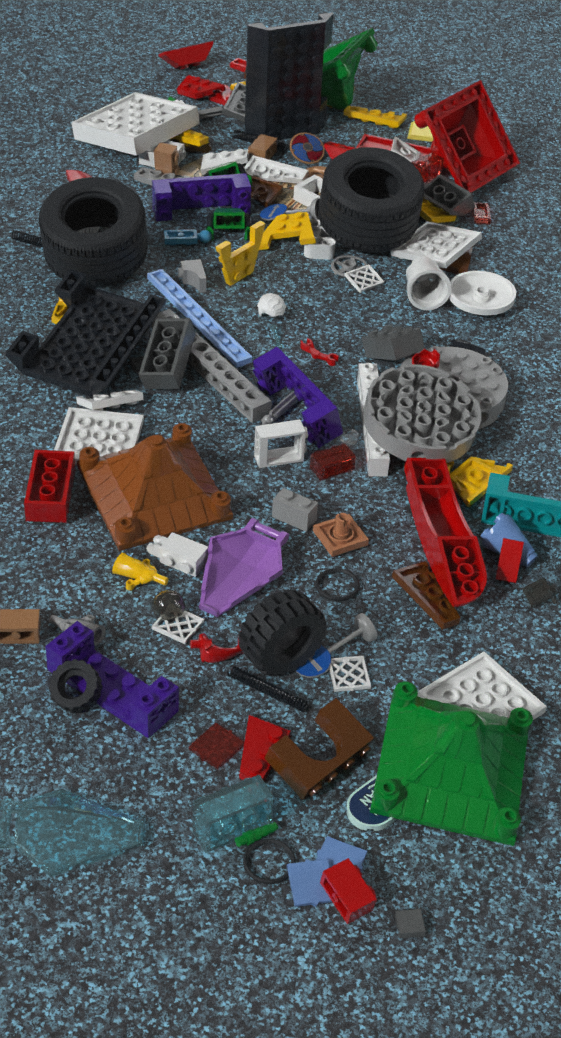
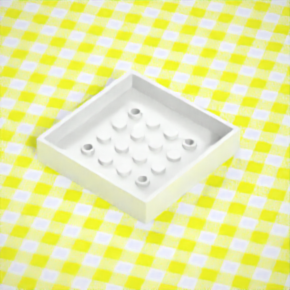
[71,92,200,156]

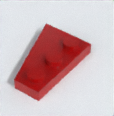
[239,715,291,787]

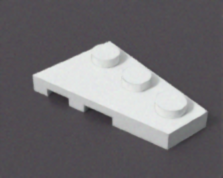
[201,149,249,175]
[76,390,144,411]

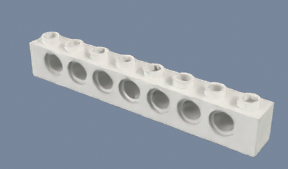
[357,363,390,476]

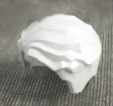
[257,293,286,317]

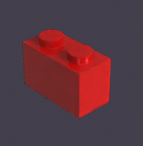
[320,858,377,924]

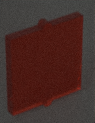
[188,722,244,770]

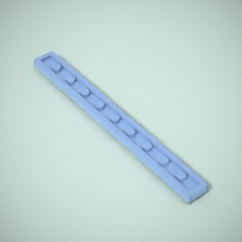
[147,269,252,368]

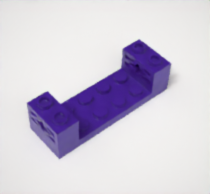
[152,173,251,221]
[253,347,343,448]
[45,621,179,738]

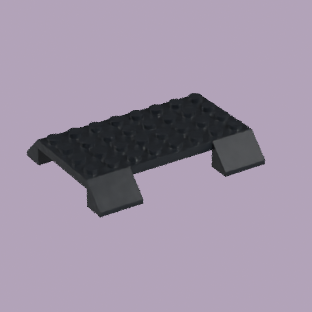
[244,12,333,140]
[5,269,167,396]

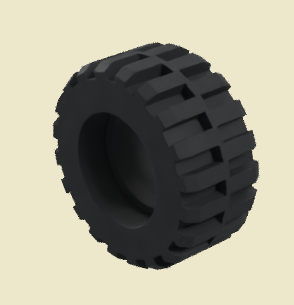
[239,590,327,677]

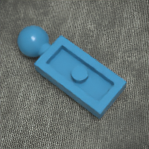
[164,229,212,245]

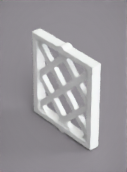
[344,265,385,293]
[152,604,204,644]
[329,656,371,692]

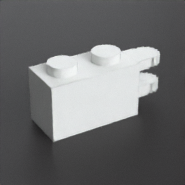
[146,532,208,577]

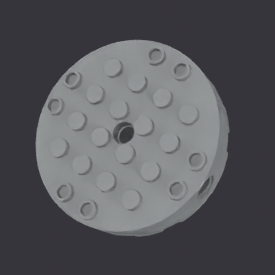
[400,346,508,429]
[363,364,481,463]

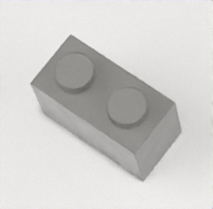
[272,488,318,532]

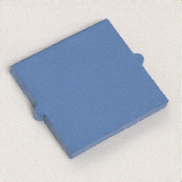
[316,836,367,871]
[287,859,332,907]

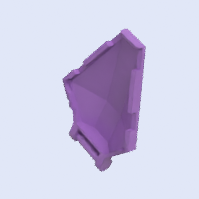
[199,518,289,617]

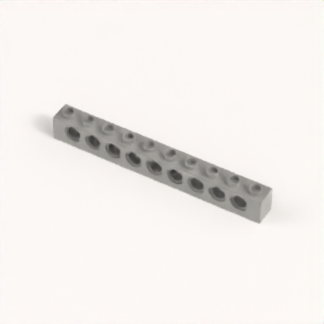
[152,309,272,423]

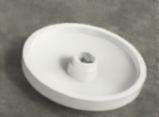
[449,271,516,315]

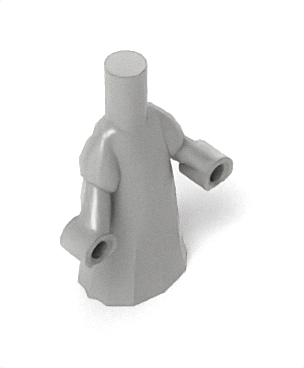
[49,615,106,646]

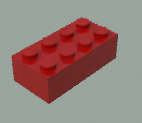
[24,450,76,523]

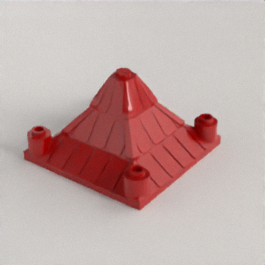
[414,80,520,193]

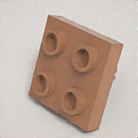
[313,513,369,557]

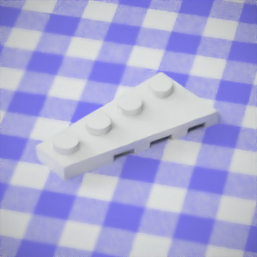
[244,155,309,184]

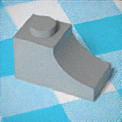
[178,259,206,293]

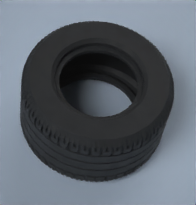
[318,147,425,253]
[39,177,148,287]

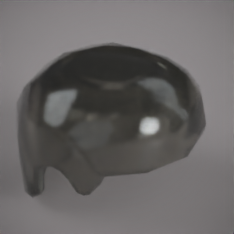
[151,589,186,620]

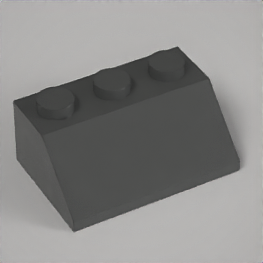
[424,174,475,216]

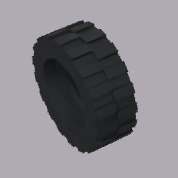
[48,659,103,713]

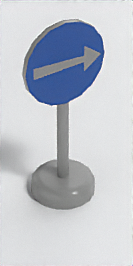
[260,199,320,221]
[295,613,378,678]

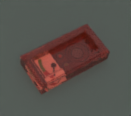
[472,202,491,225]

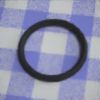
[315,568,360,601]
[243,839,296,884]

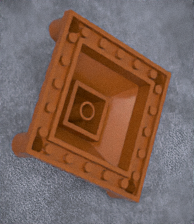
[77,423,233,551]

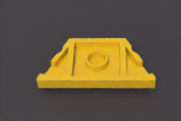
[450,456,513,507]

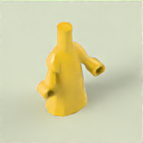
[112,552,169,590]

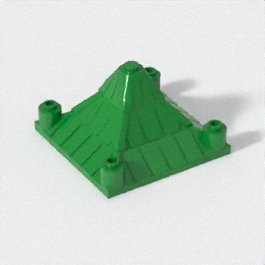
[321,28,378,111]
[369,681,533,846]

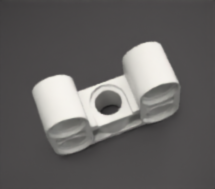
[304,219,336,260]

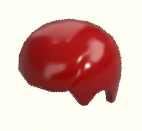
[412,349,440,369]

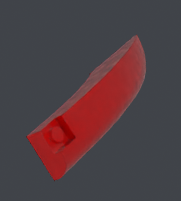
[404,458,487,607]

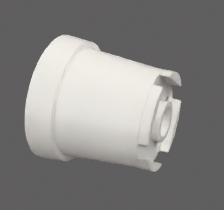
[406,257,452,310]

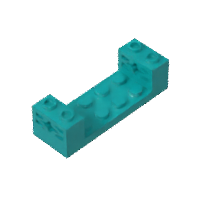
[481,472,561,537]

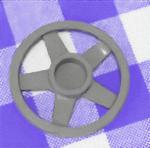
[331,255,367,278]

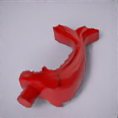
[190,631,244,663]

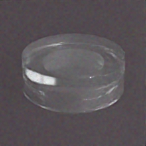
[340,429,359,446]

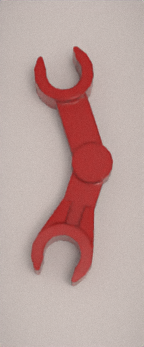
[300,338,339,366]

